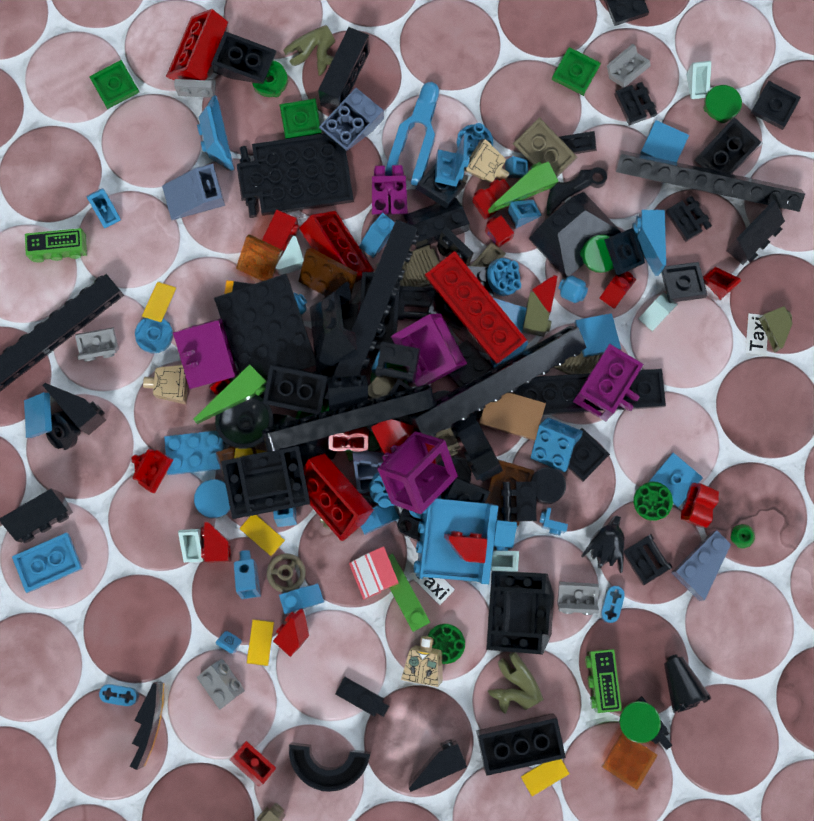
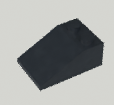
[211,31,277,84]
[694,117,763,174]
[42,383,106,435]
[409,739,467,792]

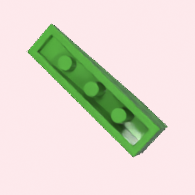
[488,161,558,213]
[193,365,266,424]
[388,553,430,632]

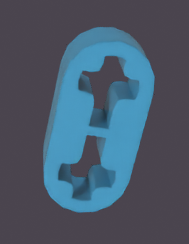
[600,586,625,623]
[99,684,139,706]

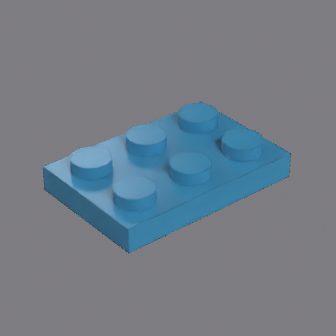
[164,431,225,475]
[12,533,83,593]

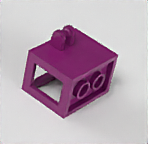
[391,313,467,386]
[173,318,238,389]
[573,344,644,422]
[377,431,458,514]

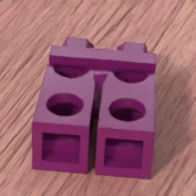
[372,165,408,215]

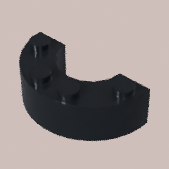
[451,412,503,482]
[289,742,371,792]

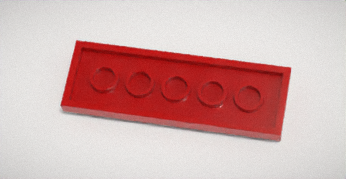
[425,251,527,365]

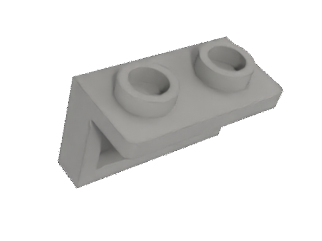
[607,44,651,88]
[174,79,216,98]
[75,327,119,361]
[557,582,599,615]
[197,659,245,710]

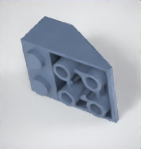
[319,88,384,151]
[162,164,225,220]

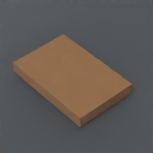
[479,393,546,441]

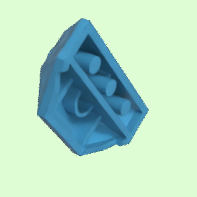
[197,95,234,171]

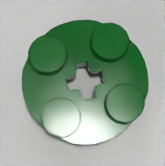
[252,61,288,97]

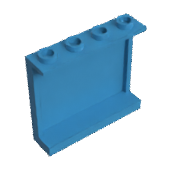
[414,498,498,585]

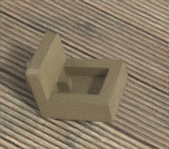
[435,428,461,456]

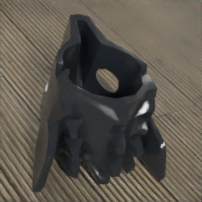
[581,516,625,573]

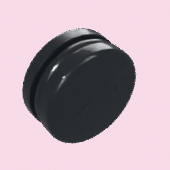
[530,467,566,505]

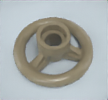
[267,553,306,593]

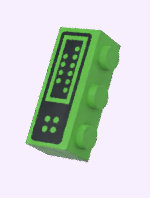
[25,228,87,263]
[585,649,622,713]

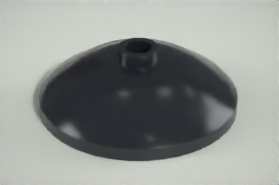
[215,395,274,449]

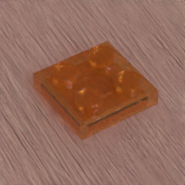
[236,234,283,281]
[601,732,658,790]

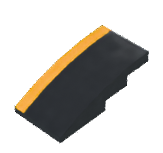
[129,681,164,770]

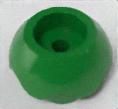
[730,524,755,548]

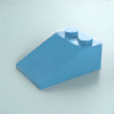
[632,210,666,276]

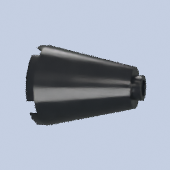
[664,654,712,713]

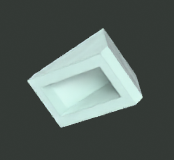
[686,61,711,99]
[276,236,304,275]
[639,292,678,331]
[178,529,204,563]
[491,551,519,572]

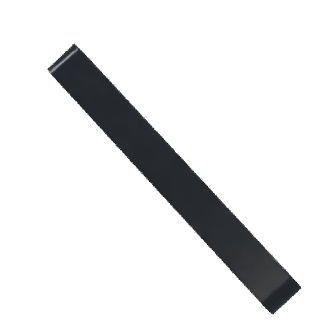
[261,385,436,451]

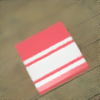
[349,546,399,600]

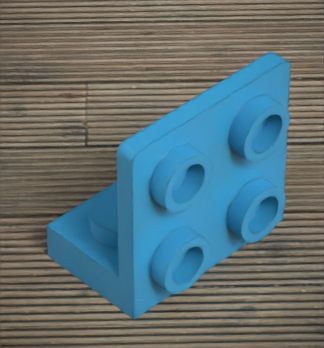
[435,134,470,186]
[531,417,583,472]

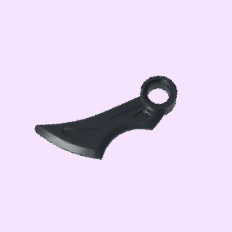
[546,167,607,216]

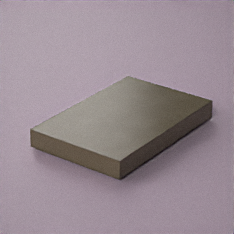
[513,117,578,177]

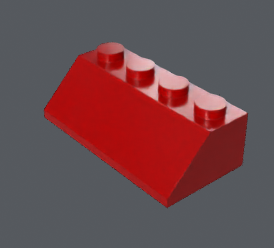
[166,9,228,80]
[299,210,374,284]
[303,454,374,542]

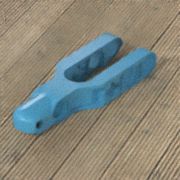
[385,82,439,186]

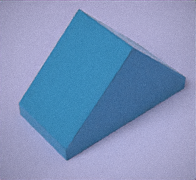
[86,188,121,228]
[508,200,542,229]

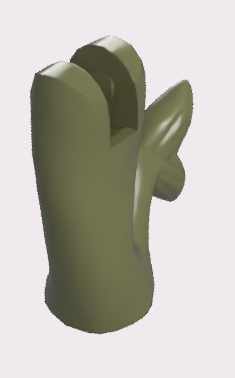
[283,25,335,76]
[488,652,544,714]

